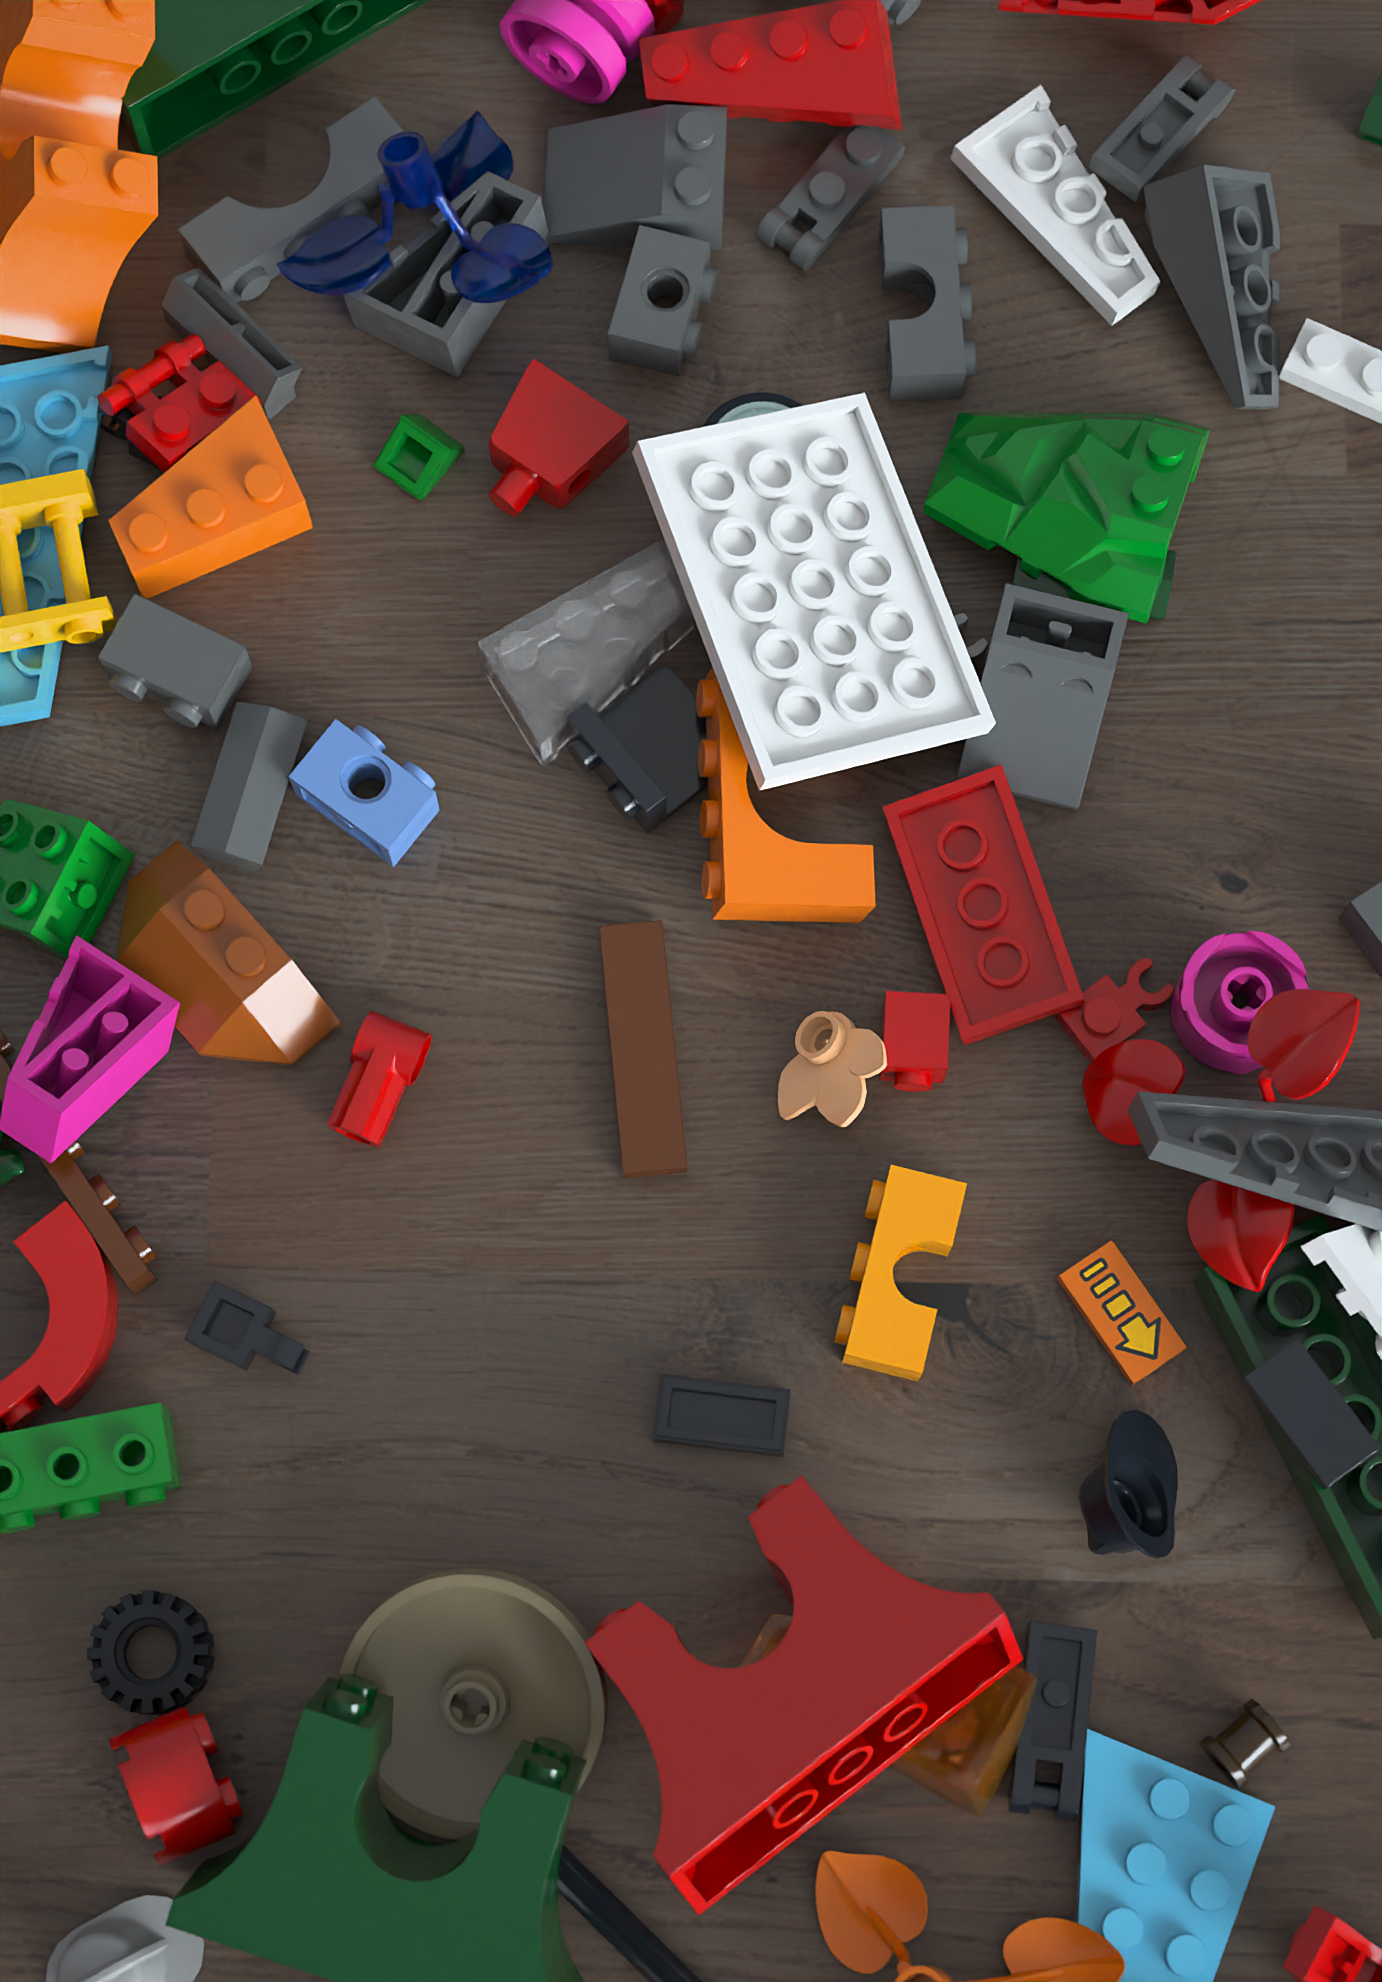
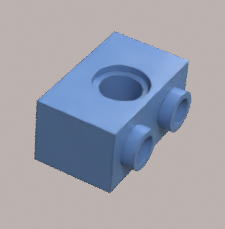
[288,719,440,868]

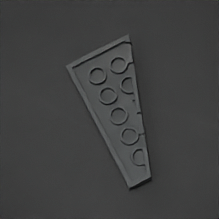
[1128,1091,1382,1231]

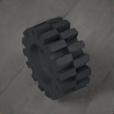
[87,1590,215,1715]

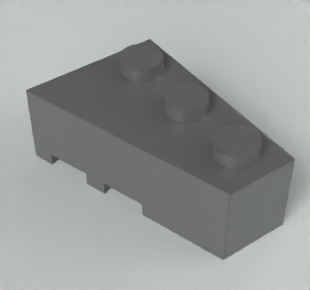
[342,171,549,378]

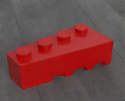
[639,0,902,130]

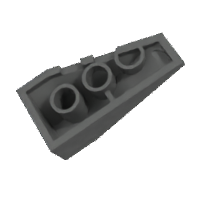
[1143,164,1280,410]

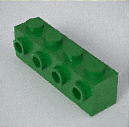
[0,1402,182,1534]

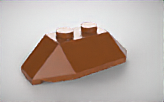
[116,841,342,1066]

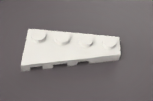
[950,85,1160,326]

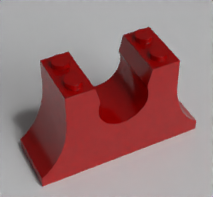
[584,1475,1023,1915]

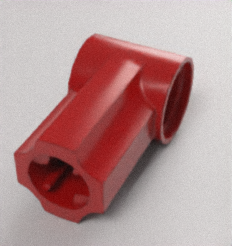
[327,1011,432,1148]

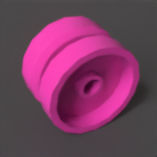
[499,0,655,104]

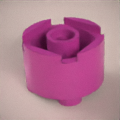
[1170,930,1309,1075]

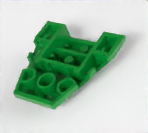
[924,412,1210,624]

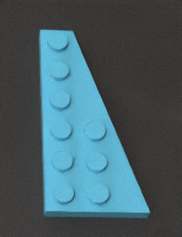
[0,345,113,727]
[1076,1729,1275,1982]

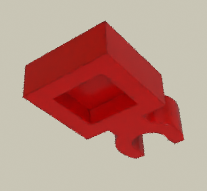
[1054,958,1174,1063]

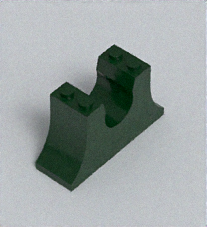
[121,0,430,160]
[165,1674,587,1982]

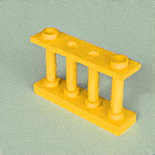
[0,469,118,653]

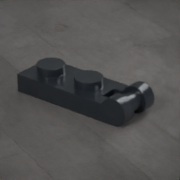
[1008,1621,1097,1821]

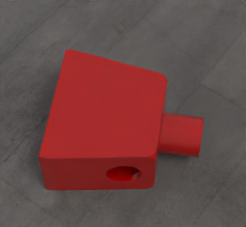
[488,359,630,517]

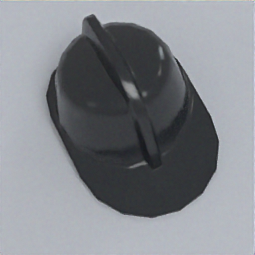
[1079,1410,1178,1559]

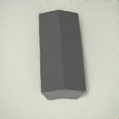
[161,268,303,421]
[191,701,308,872]

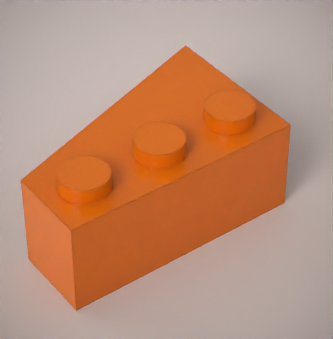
[108,395,313,599]

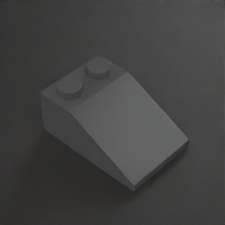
[543,104,727,251]

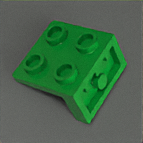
[0,799,135,962]

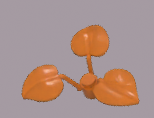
[815,1851,1126,1982]

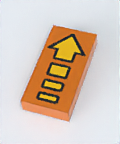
[1057,1240,1187,1386]

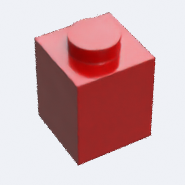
[879,991,950,1092]

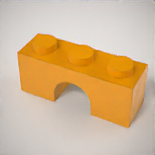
[834,1165,967,1382]

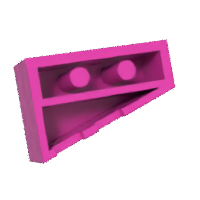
[0,935,180,1163]

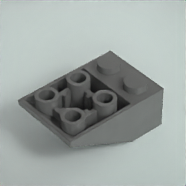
[956,583,1129,811]

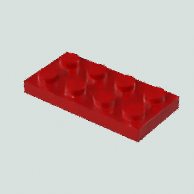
[882,764,1086,1045]

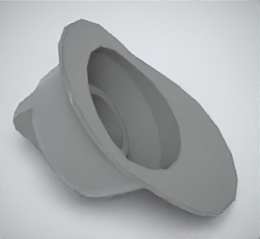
[46,1895,204,1982]

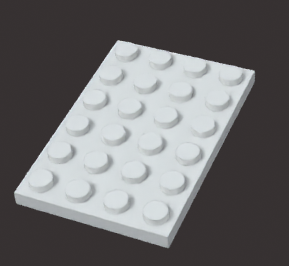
[632,393,996,791]

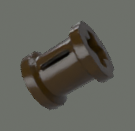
[1199,1699,1291,1789]

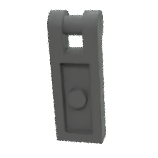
[1088,55,1235,203]
[756,125,905,271]

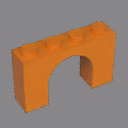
[696,667,876,923]

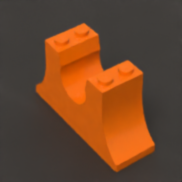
[0,0,158,353]

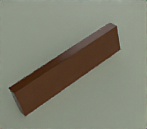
[599,920,687,1178]

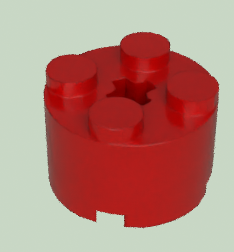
[108,1706,243,1867]

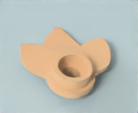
[778,1011,887,1127]

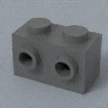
[98,593,253,731]

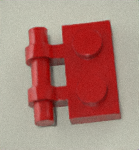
[97,334,261,473]

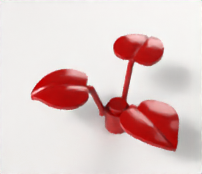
[1082,989,1360,1292]

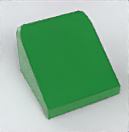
[372,413,464,501]

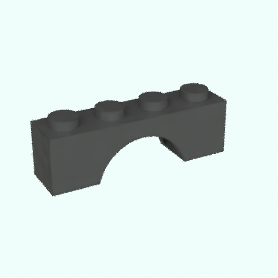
[178,96,422,304]

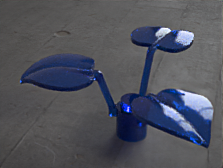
[277,111,553,303]

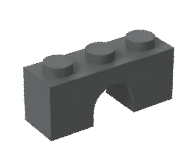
[878,205,976,402]

